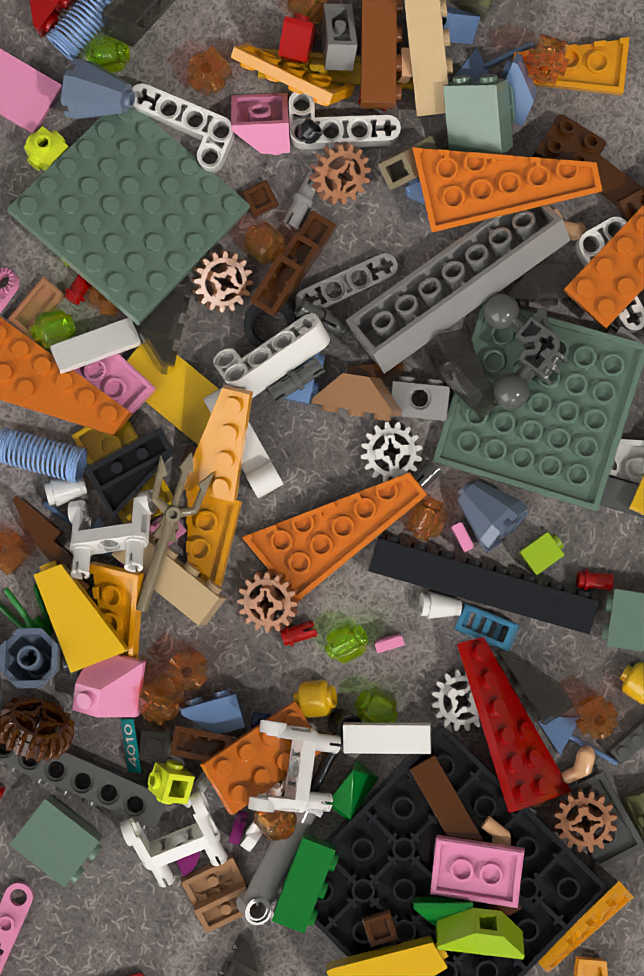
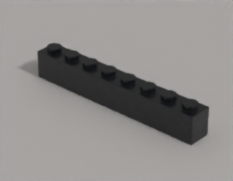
[368,534,599,634]

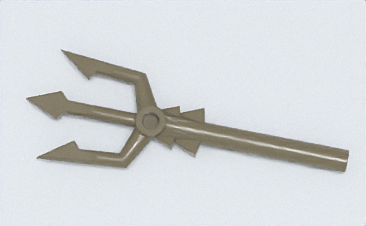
[136,452,215,612]

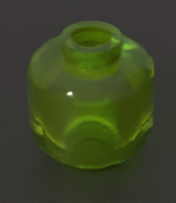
[86,34,131,73]
[31,309,75,349]
[325,622,369,664]
[354,687,398,723]

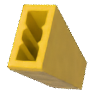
[34,561,128,673]
[326,935,449,976]

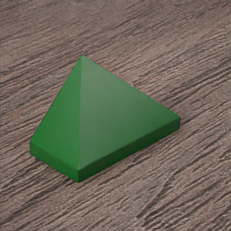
[326,760,379,821]
[412,897,473,927]

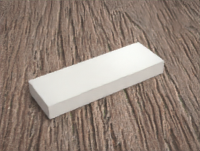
[50,317,141,374]
[343,722,431,754]

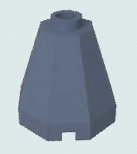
[61,58,135,119]
[458,481,529,553]
[0,628,60,688]

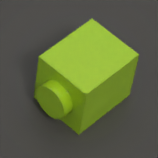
[517,532,564,575]

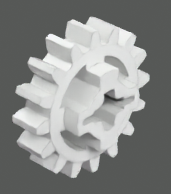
[361,422,422,482]
[431,669,480,731]

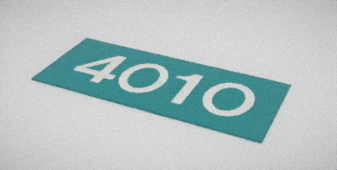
[120,719,141,773]

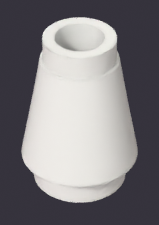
[44,477,87,507]
[418,591,462,619]

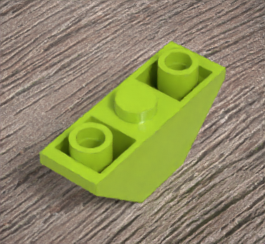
[436,908,525,959]

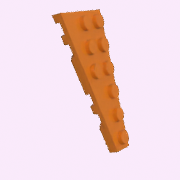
[412,147,603,233]
[0,317,133,436]
[242,472,428,600]

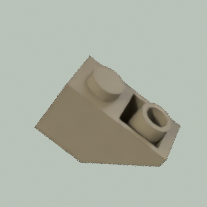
[378,135,438,190]

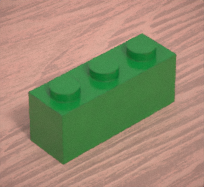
[271,833,339,934]

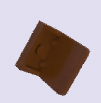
[532,114,606,162]

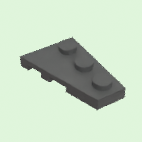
[578,769,644,873]

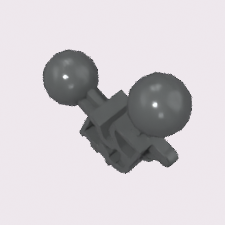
[483,294,569,409]

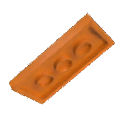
[563,206,644,329]
[200,701,322,815]

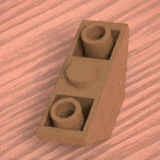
[312,373,402,421]

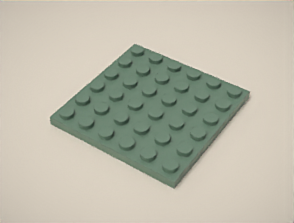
[8,107,250,326]
[433,300,644,512]

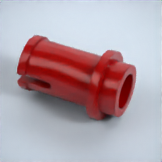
[64,274,91,306]
[576,569,614,591]
[280,619,317,647]

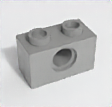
[320,3,357,71]
[390,376,450,421]

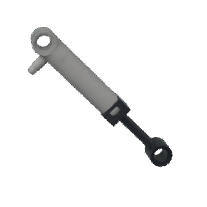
[236,709,362,925]

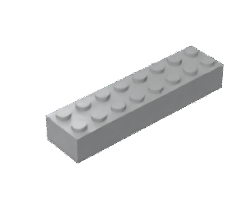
[345,205,570,374]

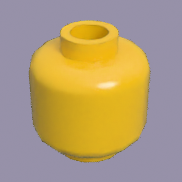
[619,662,644,704]
[293,679,337,718]

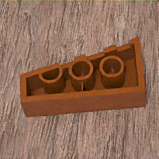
[361,0,402,109]

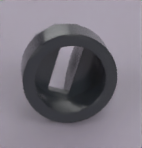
[298,118,323,144]

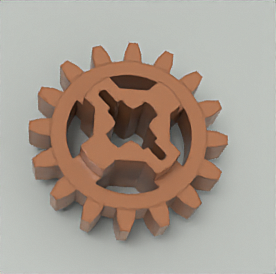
[309,141,371,205]
[190,250,253,313]
[237,570,300,633]
[555,788,617,853]

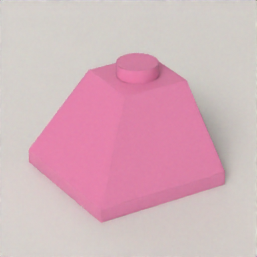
[231,93,290,155]
[72,654,146,717]

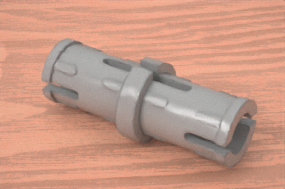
[282,172,317,230]

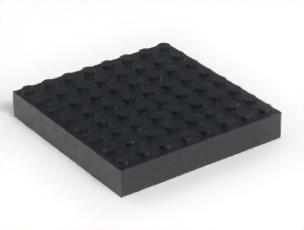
[282,722,609,976]

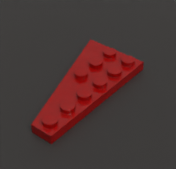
[457,637,572,813]

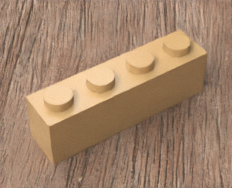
[404,0,453,116]
[112,530,226,626]

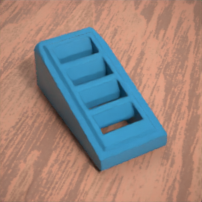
[455,603,520,652]

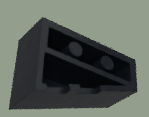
[84,425,175,519]

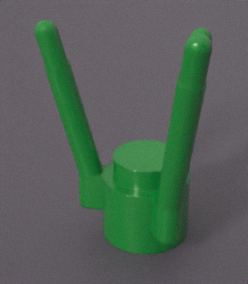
[0,585,54,636]

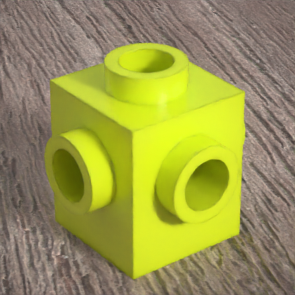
[24,126,69,171]
[148,760,195,804]

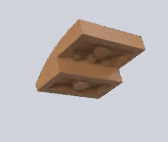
[180,853,257,934]

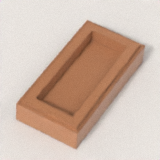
[7,276,65,338]

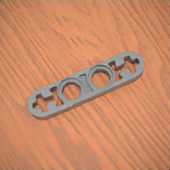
[295,253,398,309]

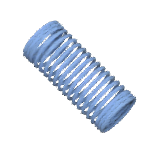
[47,0,127,61]
[0,427,87,483]

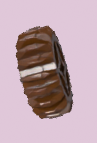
[0,694,75,763]

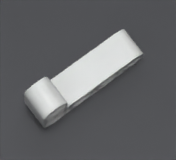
[132,83,235,173]
[289,92,401,149]
[575,217,644,333]
[213,314,330,398]
[203,387,284,499]

